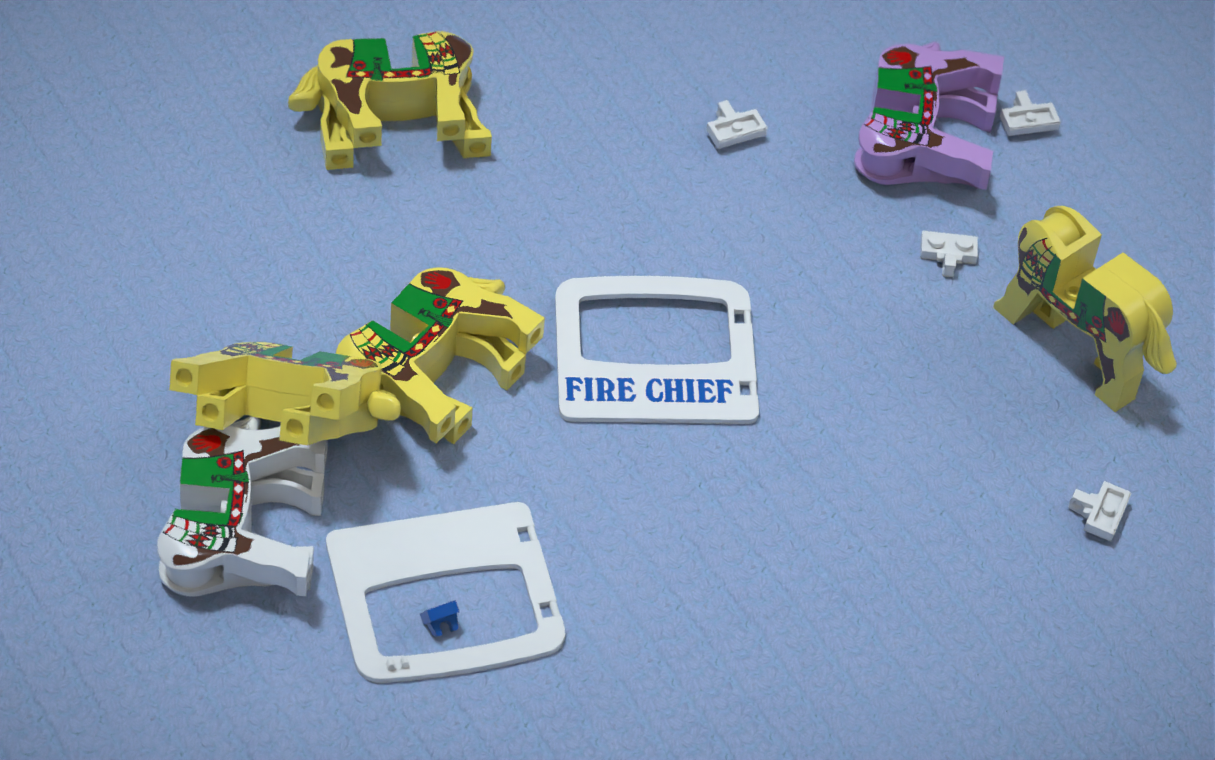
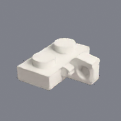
[1000,90,1061,136]
[706,100,768,149]
[920,231,978,277]
[1068,481,1132,542]

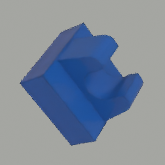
[420,600,460,637]

